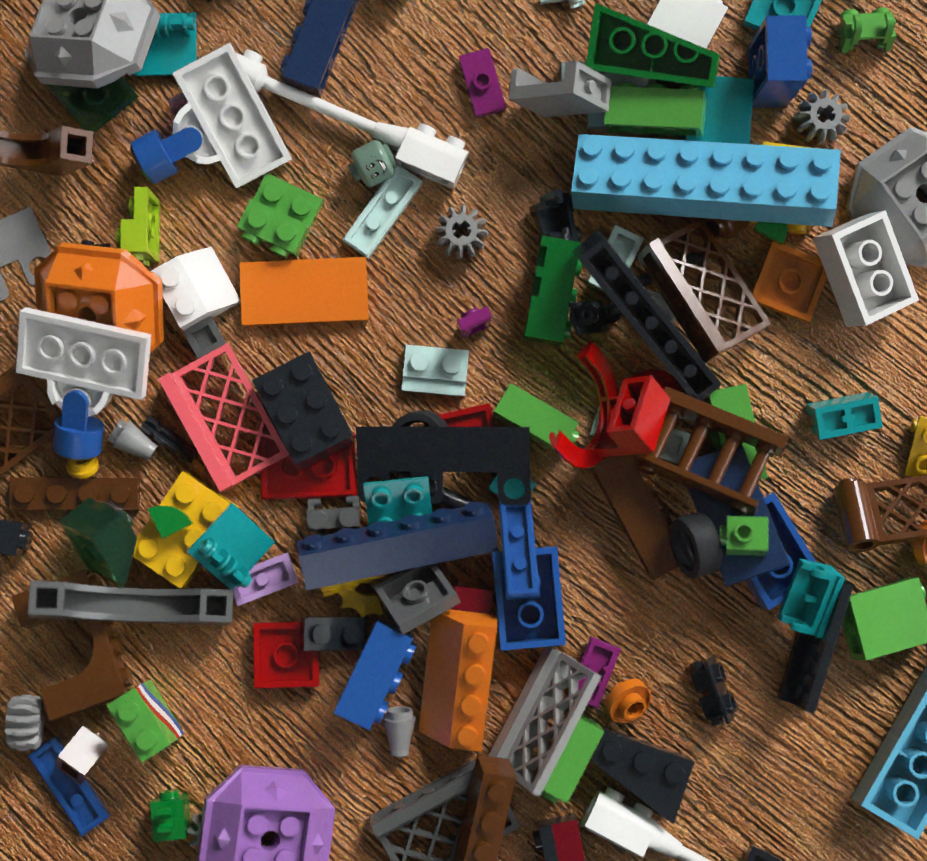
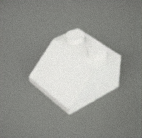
[149,246,241,330]

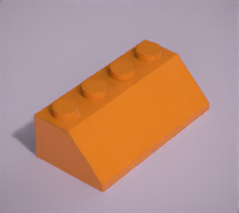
[418,609,497,752]

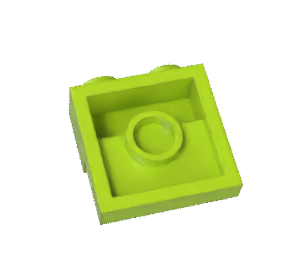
[115,187,160,268]

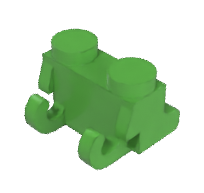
[839,7,896,53]

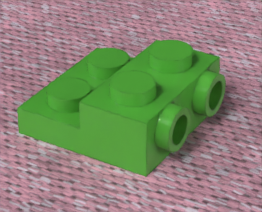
[237,173,324,259]

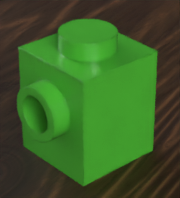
[720,516,768,556]

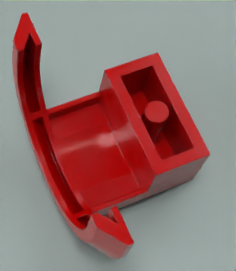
[548,341,670,468]

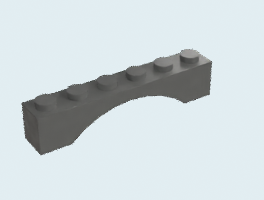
[27,581,234,626]

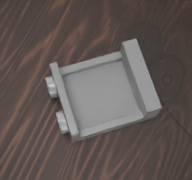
[509,61,612,117]

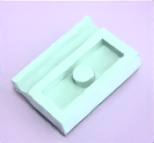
[402,345,469,397]

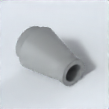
[107,419,158,461]
[384,706,416,757]

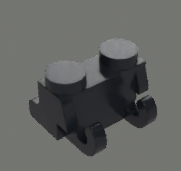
[529,190,581,246]

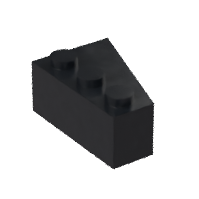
[590,725,695,825]

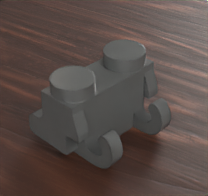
[307,496,361,536]

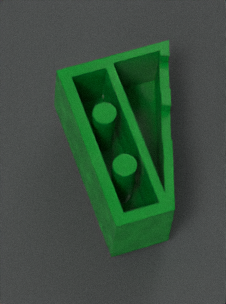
[523,236,582,346]

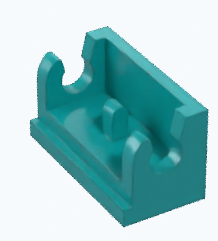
[805,392,883,440]
[777,559,846,638]

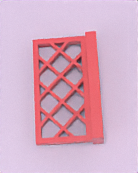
[158,343,290,492]

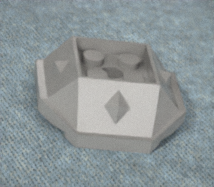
[24,0,160,88]
[845,127,927,268]

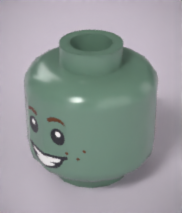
[348,140,397,187]

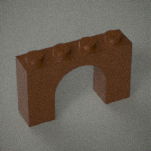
[0,126,93,176]
[11,570,134,721]

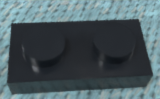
[299,617,365,651]

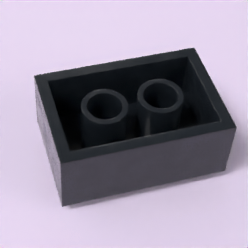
[252,351,356,471]

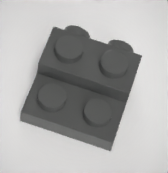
[374,564,461,634]

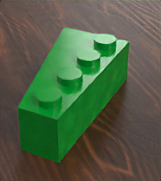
[585,3,721,88]

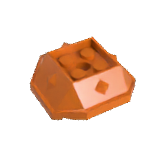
[34,242,164,353]

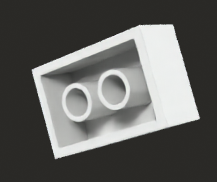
[813,210,919,327]

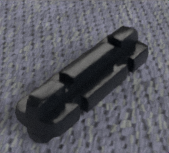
[141,416,198,464]

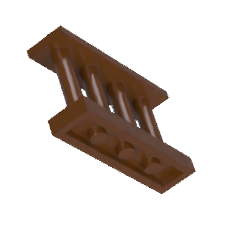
[633,386,788,516]

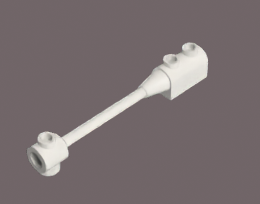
[236,49,469,190]
[579,787,710,861]

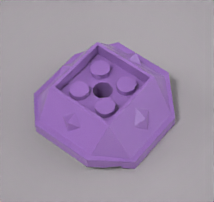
[196,765,335,861]

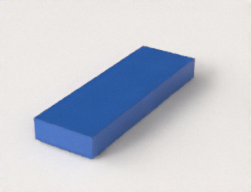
[499,500,540,600]
[28,736,111,836]

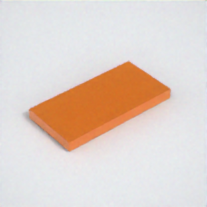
[239,257,369,327]

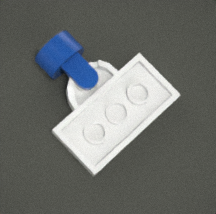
[130,43,292,188]
[16,307,151,460]

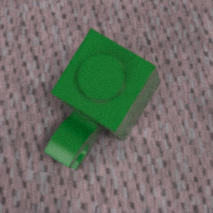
[150,789,191,842]

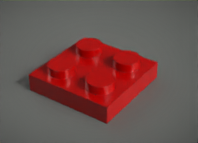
[253,621,320,688]

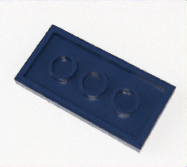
[688,444,790,587]

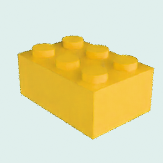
[127,471,241,589]

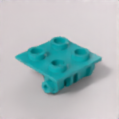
[134,12,197,76]
[363,476,433,525]
[187,502,275,590]

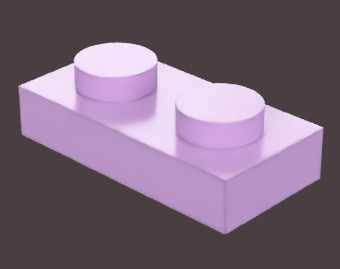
[232,552,299,606]

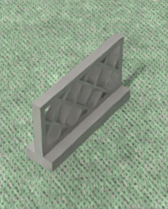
[489,646,602,796]

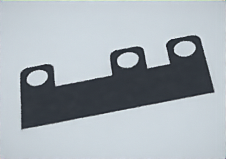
[356,427,531,505]

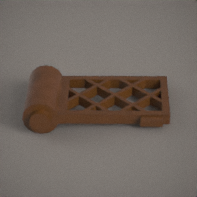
[833,475,927,553]

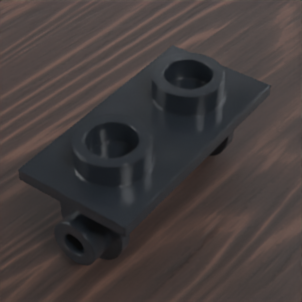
[568,301,622,335]
[689,655,737,726]

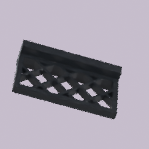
[777,582,854,714]

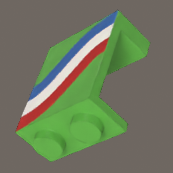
[106,679,185,763]

